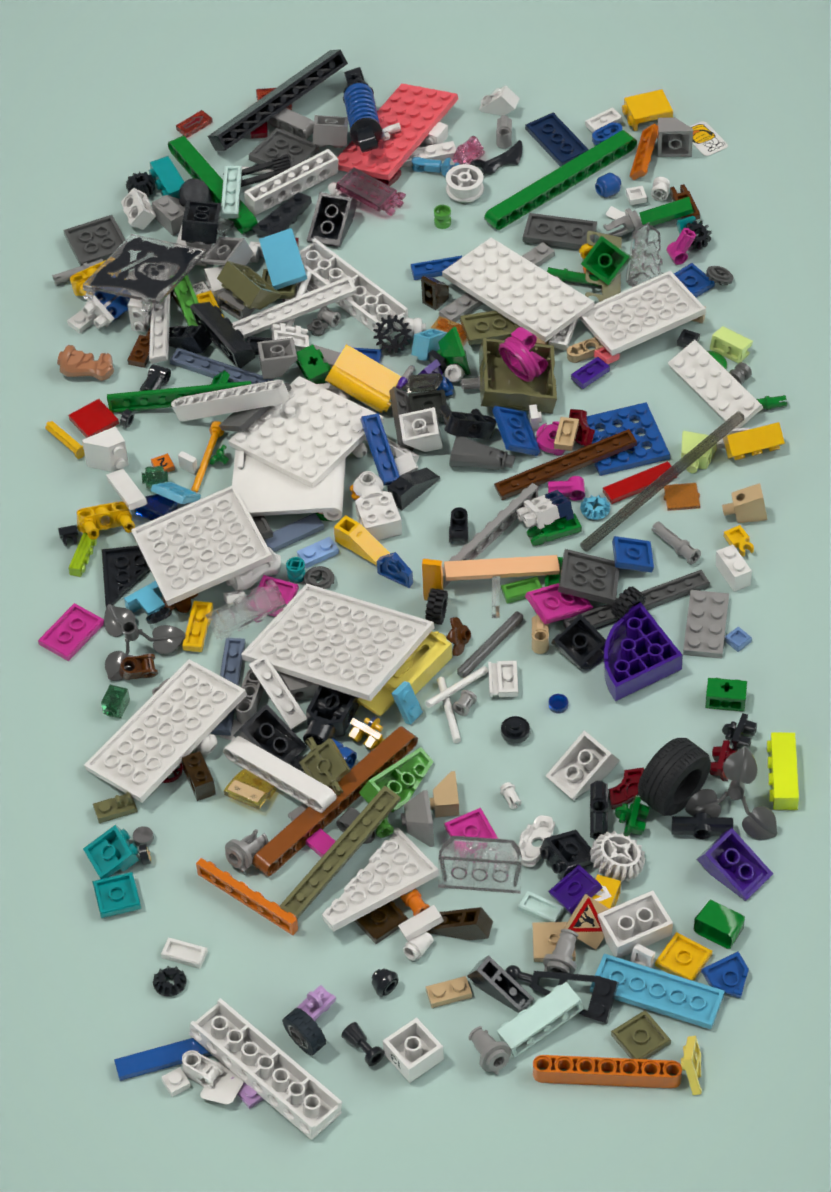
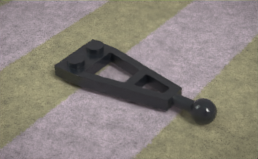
[505,965,619,1023]

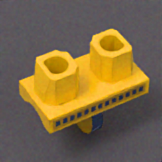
[348,716,385,751]

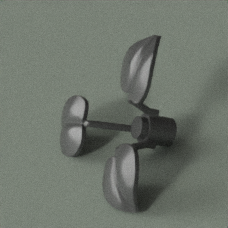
[104,604,186,681]
[685,746,777,839]

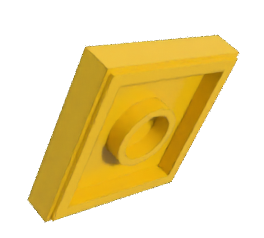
[655,932,713,981]

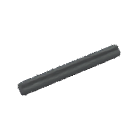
[457,611,523,678]

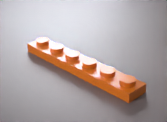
[196,858,298,935]

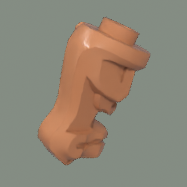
[57,345,114,381]

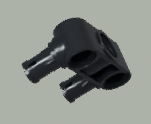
[439,405,497,439]

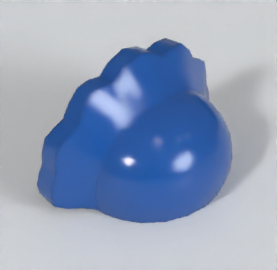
[435,375,454,397]

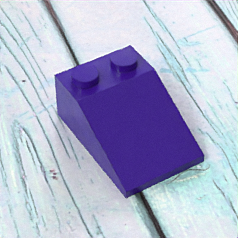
[696,828,774,901]

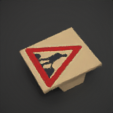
[563,894,609,950]

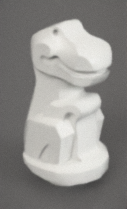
[226,547,281,591]

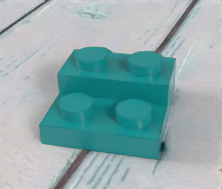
[83,825,140,879]

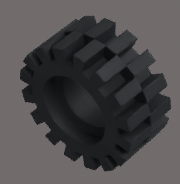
[611,586,646,620]
[425,588,448,625]

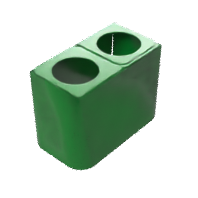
[694,899,745,949]

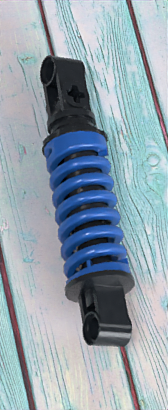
[343,67,382,153]

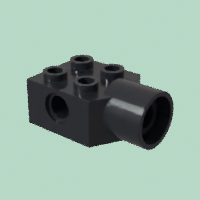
[303,685,359,747]

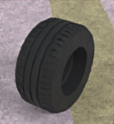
[638,738,711,816]

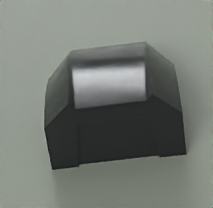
[551,614,606,669]

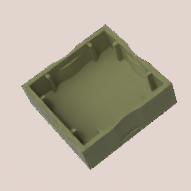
[479,338,557,414]

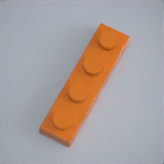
[630,123,658,180]

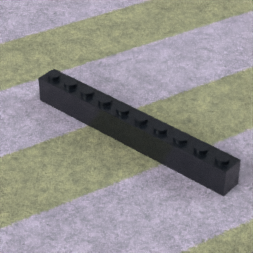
[208,49,348,151]

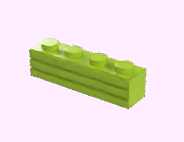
[68,533,97,577]

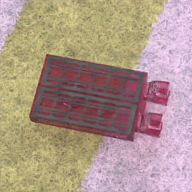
[335,167,406,216]

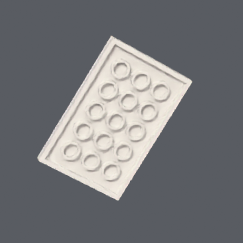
[579,271,706,356]

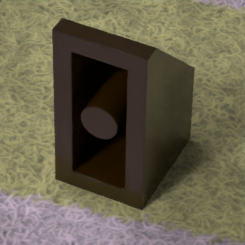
[421,276,449,310]

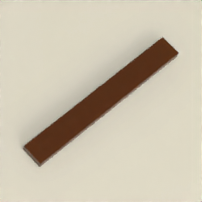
[494,429,637,500]

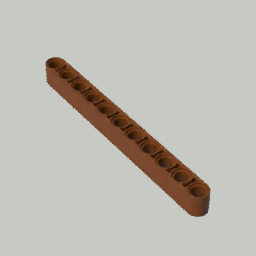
[252,726,418,876]

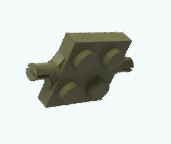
[299,737,351,796]

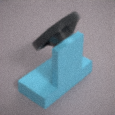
[124,581,172,624]

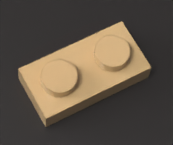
[554,417,579,451]
[426,976,472,1008]

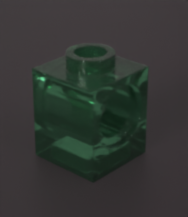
[101,684,130,718]

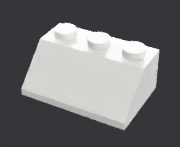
[598,890,673,958]

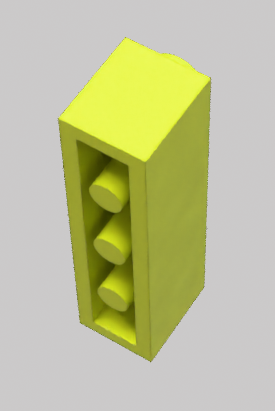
[767,732,799,810]

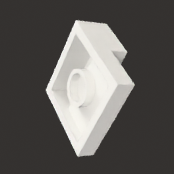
[128,292,151,332]

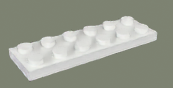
[668,340,763,429]

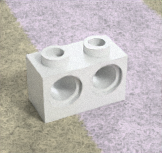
[121,188,156,230]

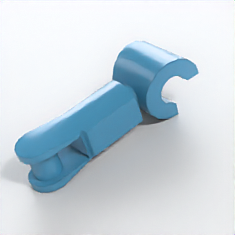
[412,157,459,177]

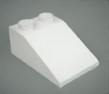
[546,730,620,800]

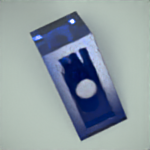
[134,494,178,521]

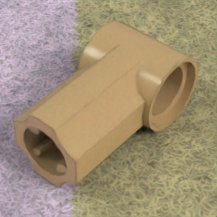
[531,614,549,654]

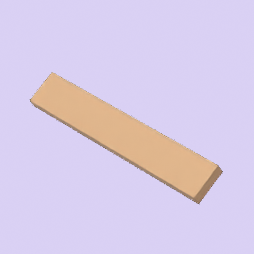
[443,555,560,581]

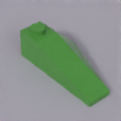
[359,747,434,813]

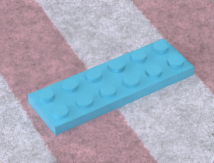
[590,954,725,1029]

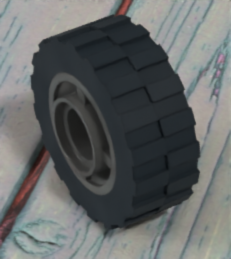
[282,1008,327,1055]

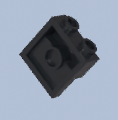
[540,830,594,878]

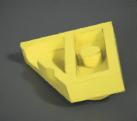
[681,1035,702,1095]

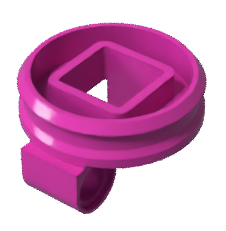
[499,327,548,382]

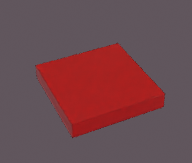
[68,399,119,438]

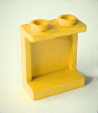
[622,89,673,131]

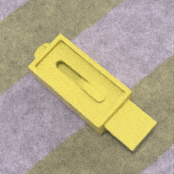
[357,631,452,717]

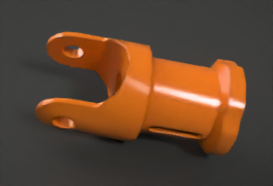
[400,888,430,916]

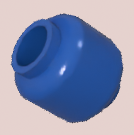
[595,173,621,198]

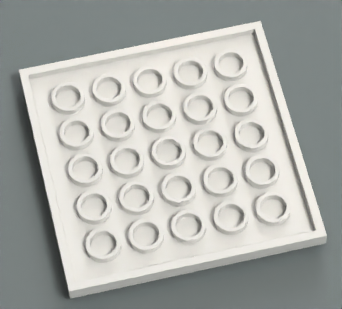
[228,376,384,488]
[131,485,274,606]

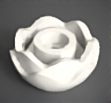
[196,733,218,755]

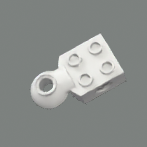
[353,471,402,540]

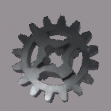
[373,314,412,353]

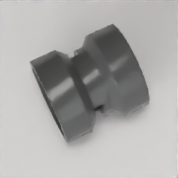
[729,362,752,385]

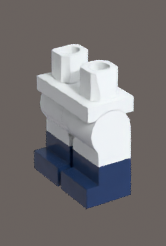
[516,490,574,529]

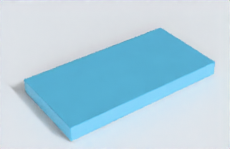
[259,228,308,290]

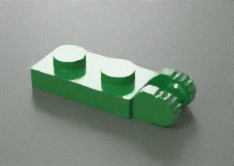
[526,513,582,546]

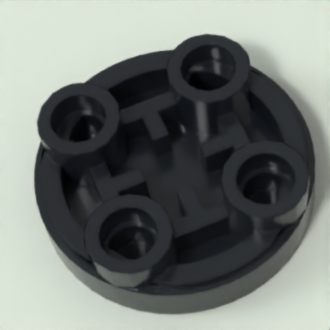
[179,178,212,207]

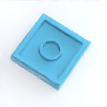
[151,482,201,504]

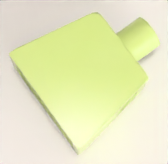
[681,431,718,473]

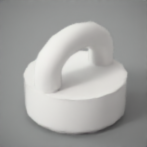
[445,364,465,382]

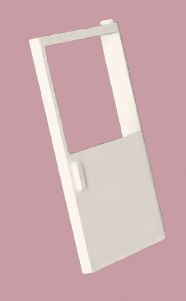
[232,383,350,521]

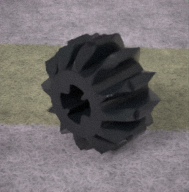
[126,171,155,198]
[686,220,712,250]

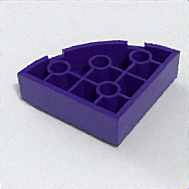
[604,603,683,702]

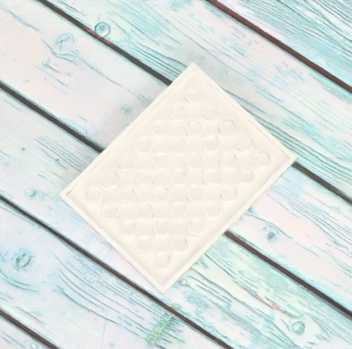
[241,584,435,701]

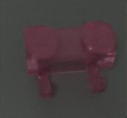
[452,136,485,165]

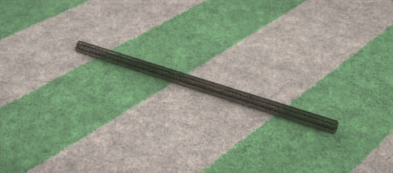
[580,411,744,552]

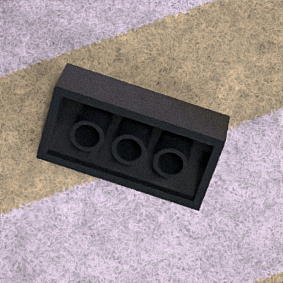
[190,302,255,368]

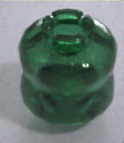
[141,465,168,489]

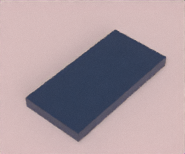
[525,112,589,167]

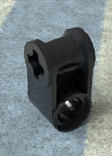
[449,507,468,543]

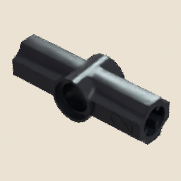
[590,781,608,841]
[671,812,733,840]

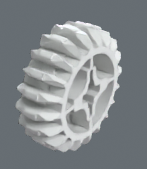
[590,831,646,883]

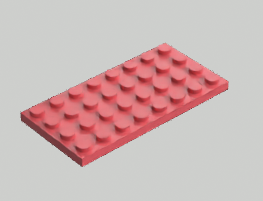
[337,84,459,180]

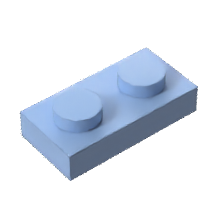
[297,536,339,568]

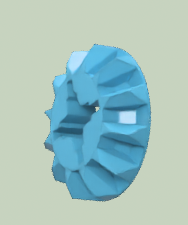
[580,495,610,520]

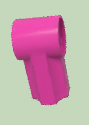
[666,228,697,265]
[548,476,585,501]

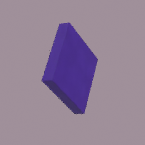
[548,865,603,915]

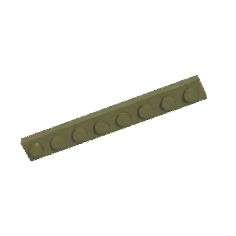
[280,786,401,919]

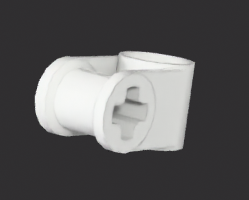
[182,1050,224,1088]

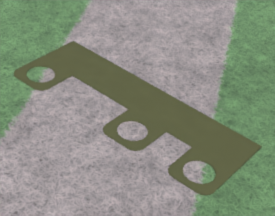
[585,231,622,302]

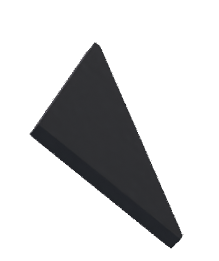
[101,545,150,608]

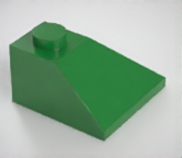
[581,236,632,285]
[437,327,471,375]

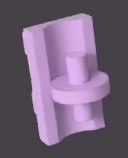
[296,985,336,1021]

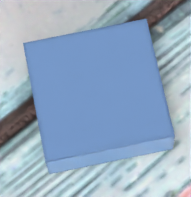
[724,627,752,652]

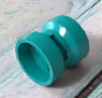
[286,557,306,583]

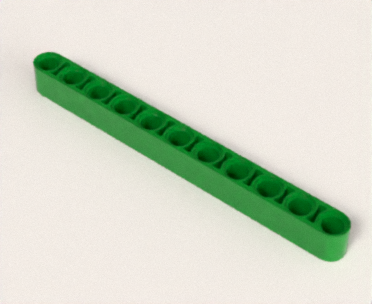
[484,130,637,230]

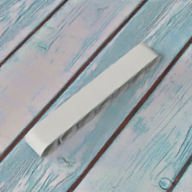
[171,380,290,421]
[223,736,337,813]

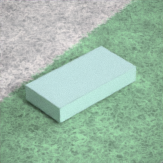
[518,891,564,922]

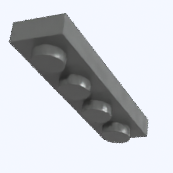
[389,387,415,451]

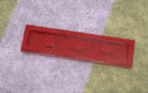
[603,461,677,504]

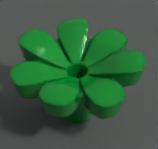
[209,445,229,465]

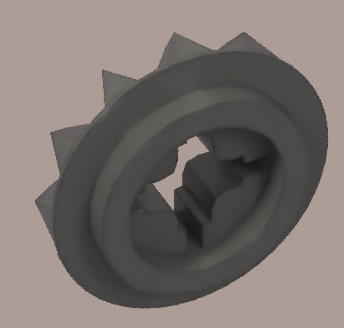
[706,266,734,285]
[304,566,334,589]

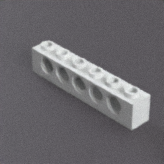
[244,149,338,216]

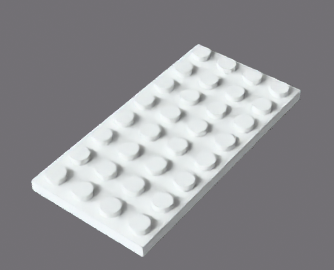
[442,237,594,342]
[84,659,247,803]

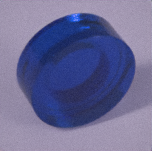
[548,694,568,713]

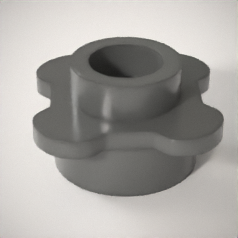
[307,319,328,336]

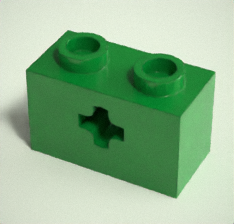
[296,344,331,384]
[705,678,747,712]

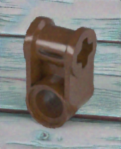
[119,654,158,680]

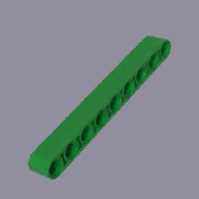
[168,136,258,234]

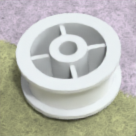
[446,164,484,203]

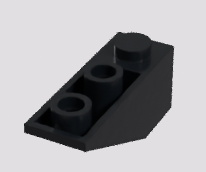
[169,325,212,354]

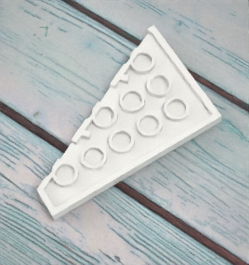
[322,828,440,932]

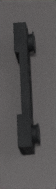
[223,155,291,187]

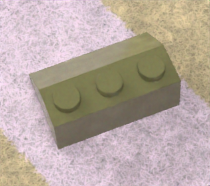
[217,261,281,310]

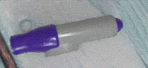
[396,365,415,390]

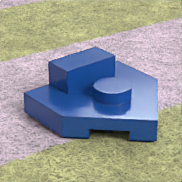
[377,552,413,588]
[701,951,749,998]

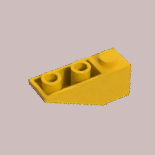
[334,515,390,566]

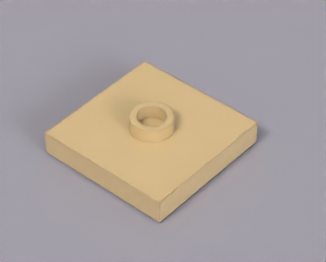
[532,922,576,962]

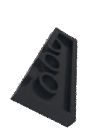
[253,192,312,237]

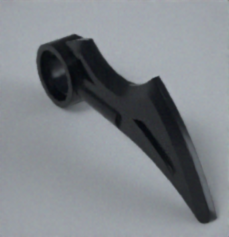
[470,140,522,176]

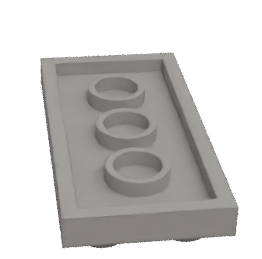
[683,590,729,659]

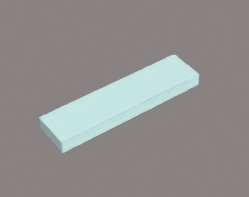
[221,166,242,218]

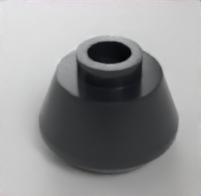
[371,968,399,996]

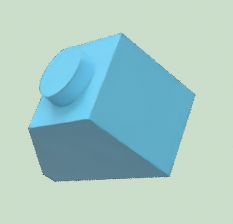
[411,328,447,361]

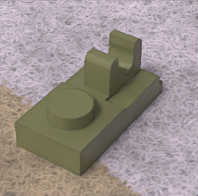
[93,792,138,824]

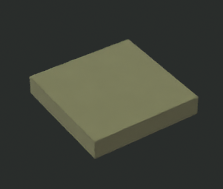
[611,1010,671,1059]

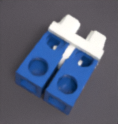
[82,276,131,329]

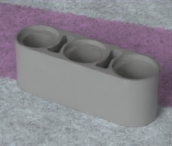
[268,108,314,140]
[235,669,264,724]

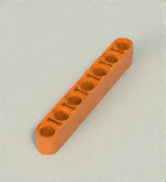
[533,1055,682,1088]

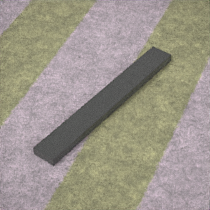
[563,570,710,629]

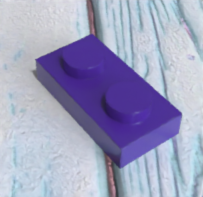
[571,357,610,389]

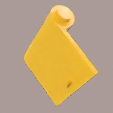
[325,344,402,413]

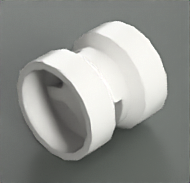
[651,177,670,201]

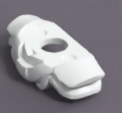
[518,815,555,867]

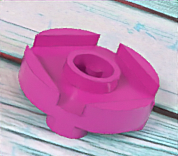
[536,421,566,456]

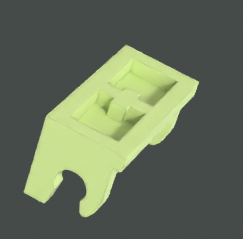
[710,326,753,363]

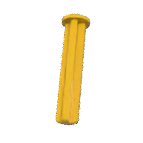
[45,421,85,459]

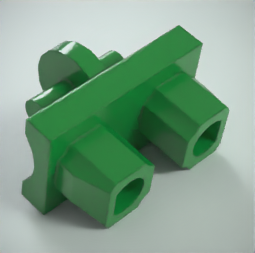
[615,796,650,837]

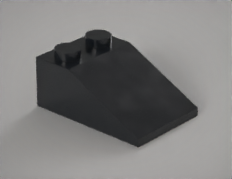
[307,192,357,247]
[181,200,221,245]
[233,704,307,764]

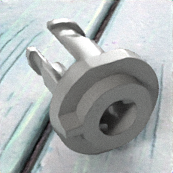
[603,208,644,237]
[225,829,269,872]
[543,929,578,974]
[468,1026,511,1075]

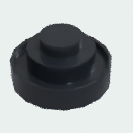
[501,716,530,744]

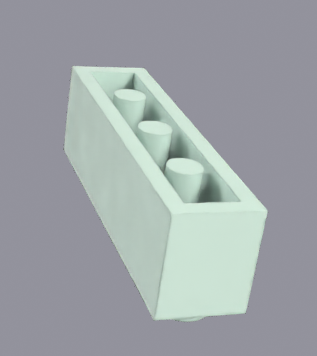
[497,982,584,1058]

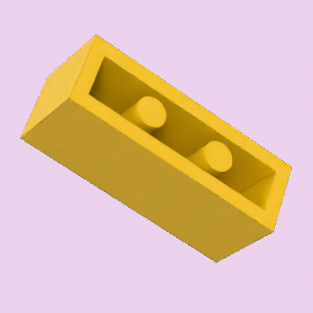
[722,422,785,460]

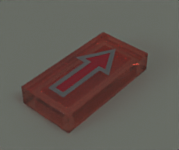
[176,110,213,138]

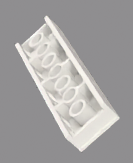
[299,238,408,336]
[189,998,342,1140]

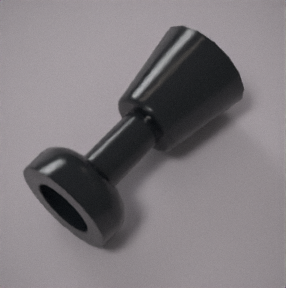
[341,1022,385,1066]

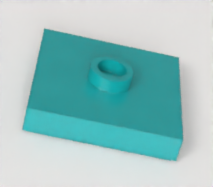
[92,872,142,918]

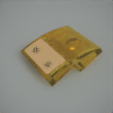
[224,769,277,810]

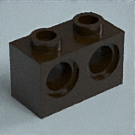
[182,751,216,801]

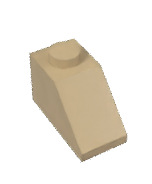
[429,771,459,818]

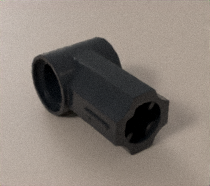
[140,364,171,391]

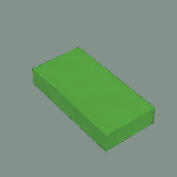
[501,576,542,604]

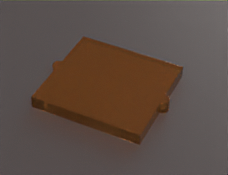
[664,483,700,511]

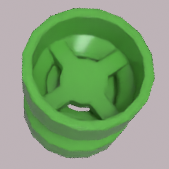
[434,205,451,229]

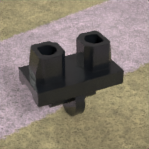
[722,713,757,751]

